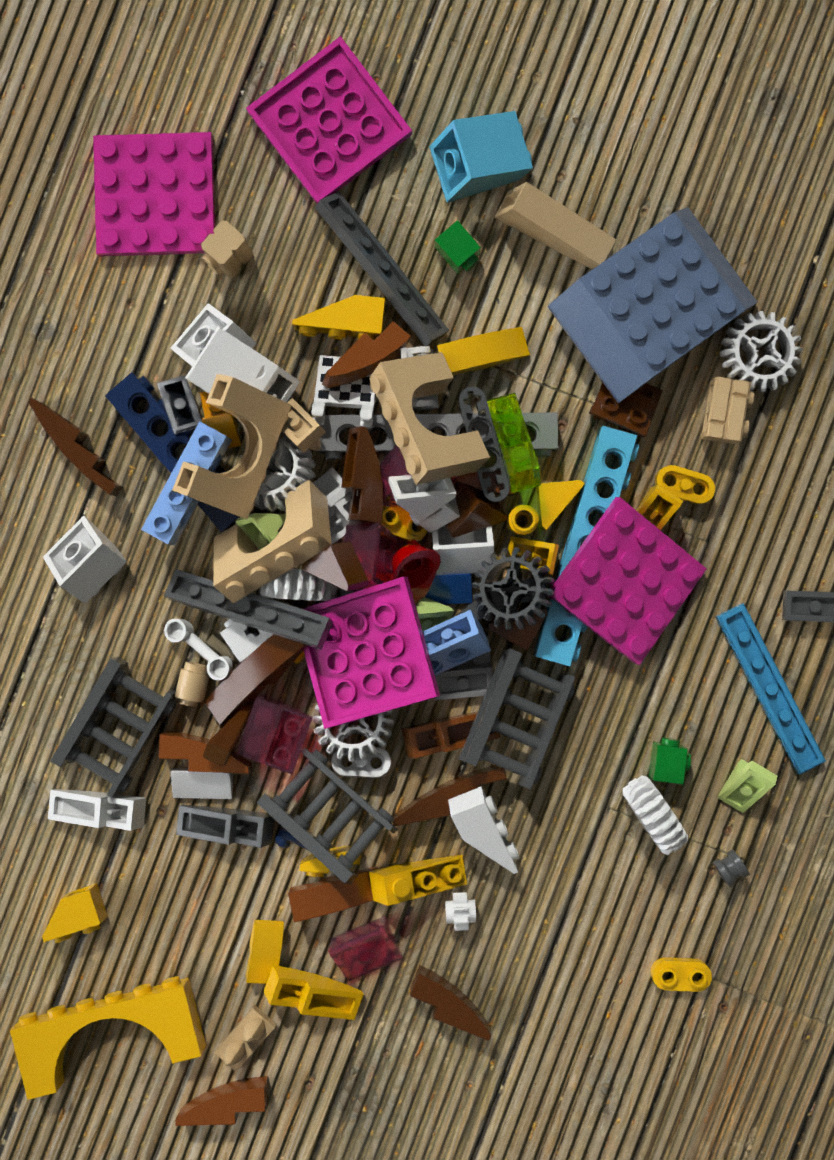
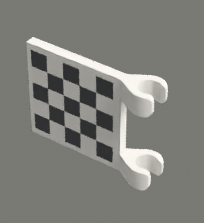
[311,355,375,429]

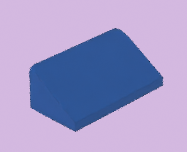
[425,573,472,605]

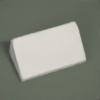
[171,768,233,799]

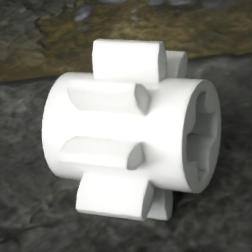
[445,892,476,931]

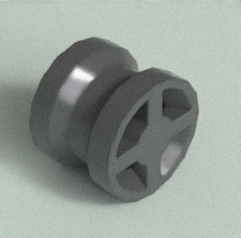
[713,849,750,888]

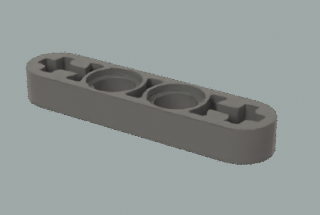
[458,386,509,503]

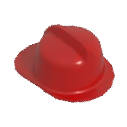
[391,539,441,604]

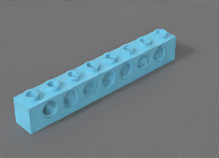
[533,425,639,666]

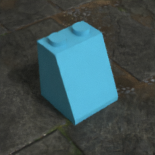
[429,111,533,202]

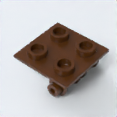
[589,382,663,437]

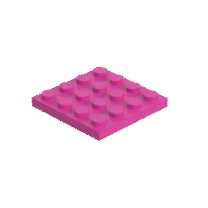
[246,36,412,204]
[93,132,215,257]
[547,497,707,665]
[303,577,440,729]

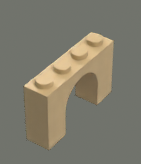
[369,352,490,485]
[172,374,291,519]
[213,480,332,603]

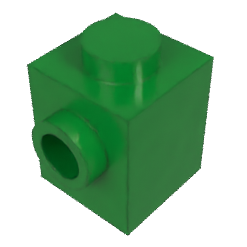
[434,220,481,274]
[649,737,691,784]

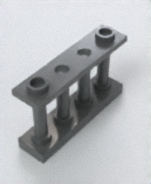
[459,649,575,789]
[50,657,178,798]
[257,747,397,885]

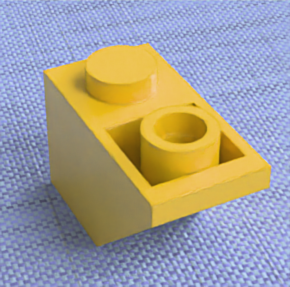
[42,883,108,943]

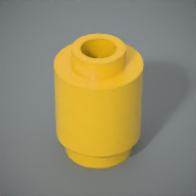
[507,505,539,536]

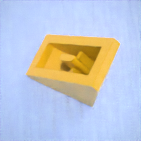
[536,480,585,531]
[636,485,683,530]
[508,536,559,575]

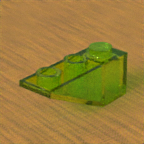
[487,393,541,493]

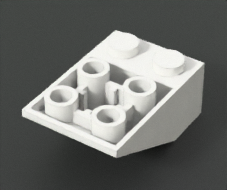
[185,327,300,403]

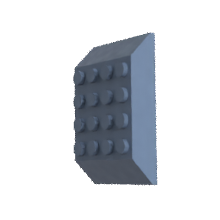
[547,207,758,403]

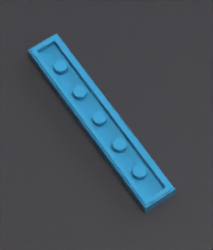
[715,603,826,775]

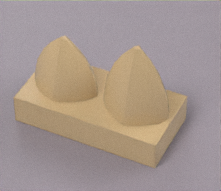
[282,398,326,453]
[214,1004,276,1072]

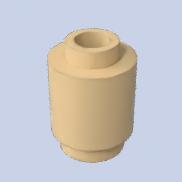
[175,662,210,707]

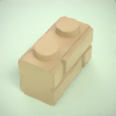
[201,220,253,278]
[701,377,754,444]

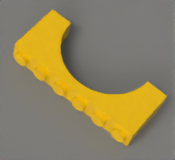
[10,976,206,1100]

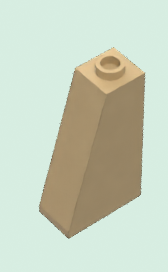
[494,182,616,269]

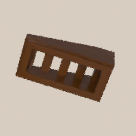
[203,704,253,767]

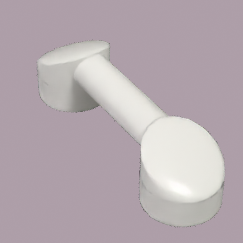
[164,619,233,681]

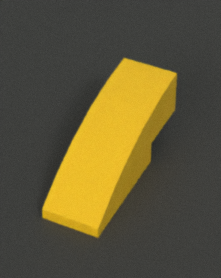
[437,327,530,376]
[264,965,364,1020]

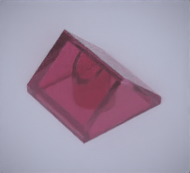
[328,915,403,981]

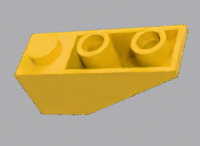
[292,295,386,340]
[369,855,467,906]

